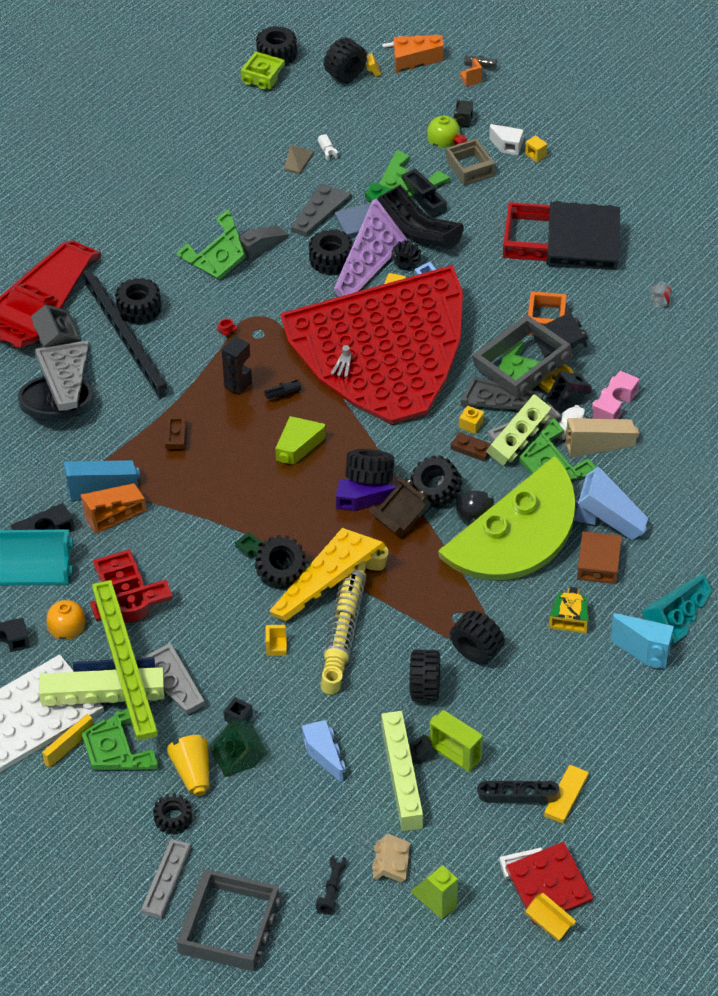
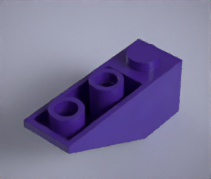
[336,479,396,511]

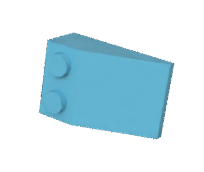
[611,613,674,669]

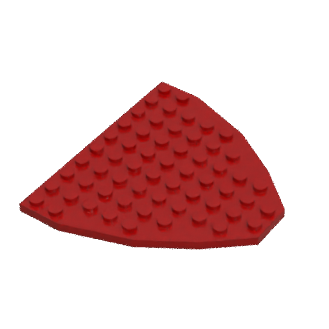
[280,265,463,424]

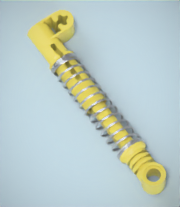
[320,547,388,695]

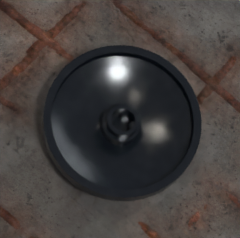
[18,376,93,420]

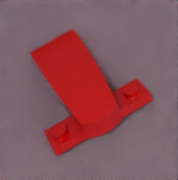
[90,549,173,623]

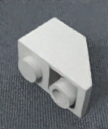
[489,124,523,156]

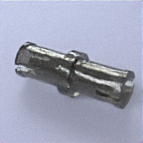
[464,55,498,70]

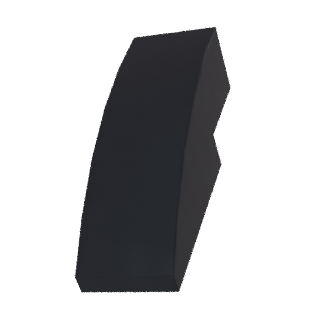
[402,169,447,218]

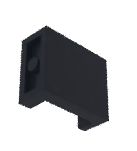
[532,312,588,358]

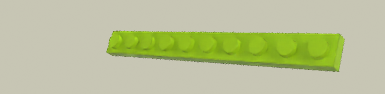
[92,580,157,741]

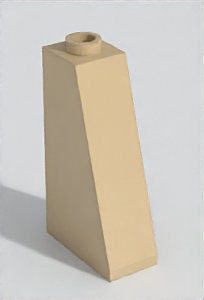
[565,418,639,458]

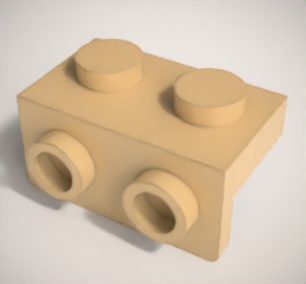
[372,834,410,883]

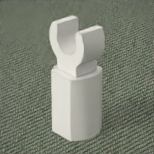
[318,134,338,161]

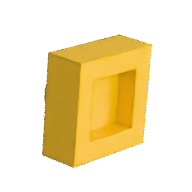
[366,53,381,77]

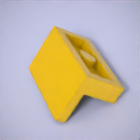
[523,893,576,941]

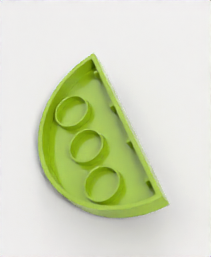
[438,456,575,581]

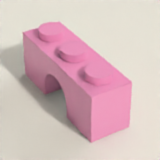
[592,371,639,419]

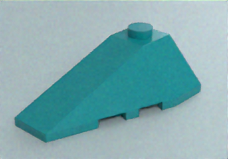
[641,573,712,644]

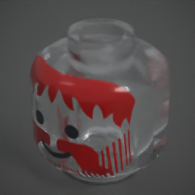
[647,282,672,308]

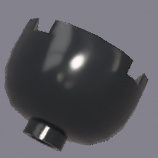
[456,491,494,525]

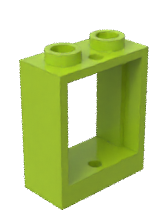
[429,710,483,773]

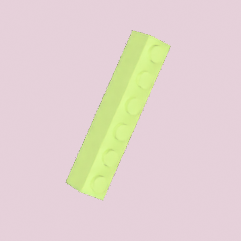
[39,667,164,706]
[381,711,423,831]

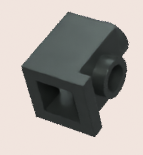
[454,100,473,127]

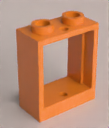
[528,291,567,335]

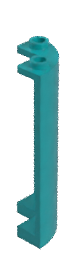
[0,530,73,585]

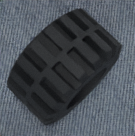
[256,26,297,66]
[323,37,367,83]
[309,229,353,275]
[115,277,162,324]
[345,449,395,484]
[410,455,463,508]
[255,535,306,589]
[449,610,505,665]
[409,649,440,701]

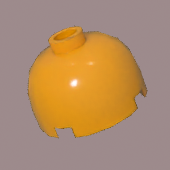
[46,600,86,640]

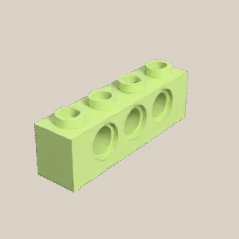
[486,394,551,466]

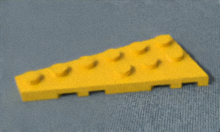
[269,528,386,621]

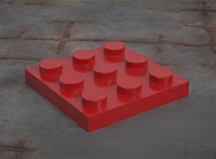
[505,841,593,925]

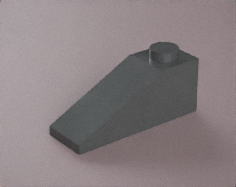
[239,226,289,262]

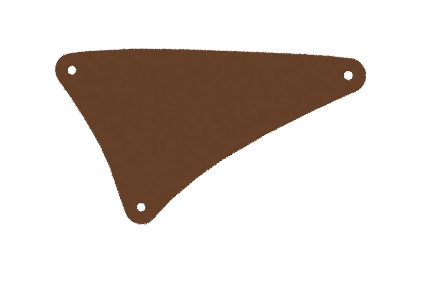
[104,316,486,639]

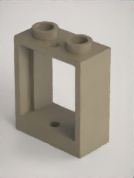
[446,139,495,186]

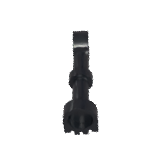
[315,855,346,915]

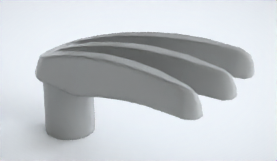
[331,345,351,378]

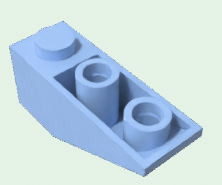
[302,720,346,782]

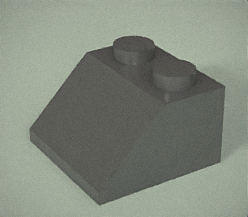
[31,305,81,347]

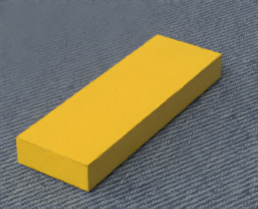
[42,714,94,768]
[544,765,589,824]

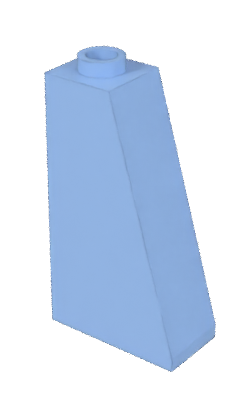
[578,467,648,540]

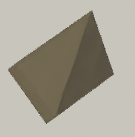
[284,145,313,175]

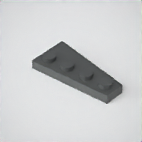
[291,184,352,237]
[461,376,543,410]

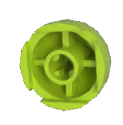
[427,116,460,148]

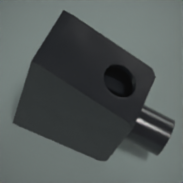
[546,371,592,411]

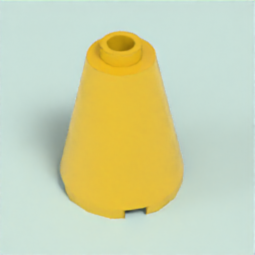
[167,735,209,796]

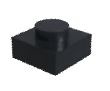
[409,734,434,764]

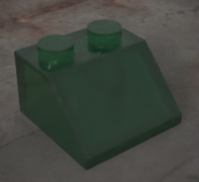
[209,718,267,777]

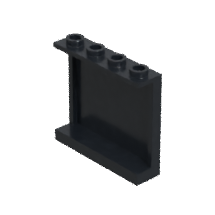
[546,201,620,270]

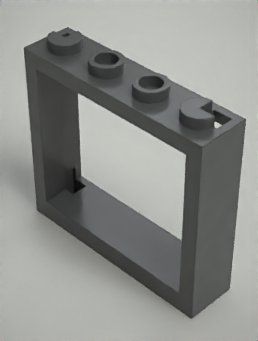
[472,314,573,399]
[177,869,282,972]

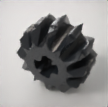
[391,240,421,270]

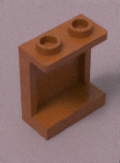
[577,531,622,584]

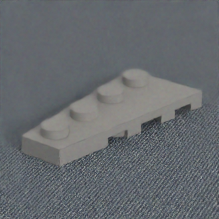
[144,643,206,714]

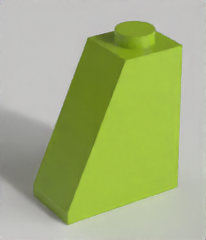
[275,416,326,465]
[411,865,458,919]

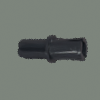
[264,379,301,399]

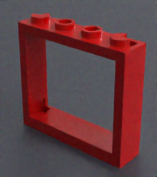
[503,202,550,261]

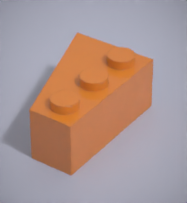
[394,35,443,73]
[81,483,147,534]

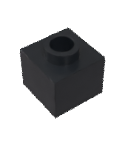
[223,697,253,729]

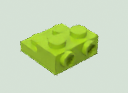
[241,51,285,89]

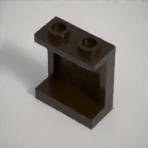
[369,476,431,539]

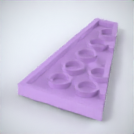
[333,199,408,297]

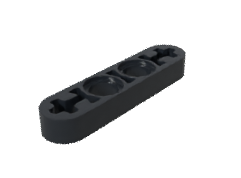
[477,781,560,803]

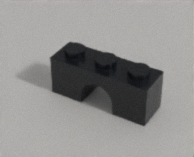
[221,336,252,395]
[10,503,75,533]
[0,617,30,652]

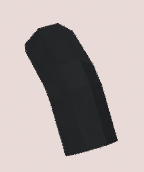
[377,184,464,248]

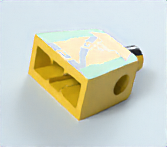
[549,587,588,633]

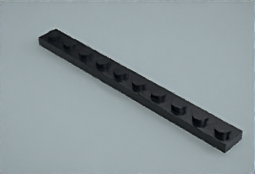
[84,270,167,399]

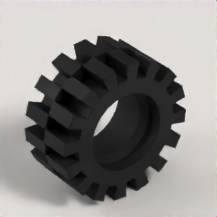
[153,793,192,835]

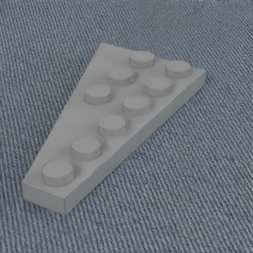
[35,341,89,411]

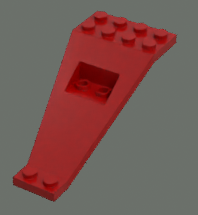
[0,240,101,348]

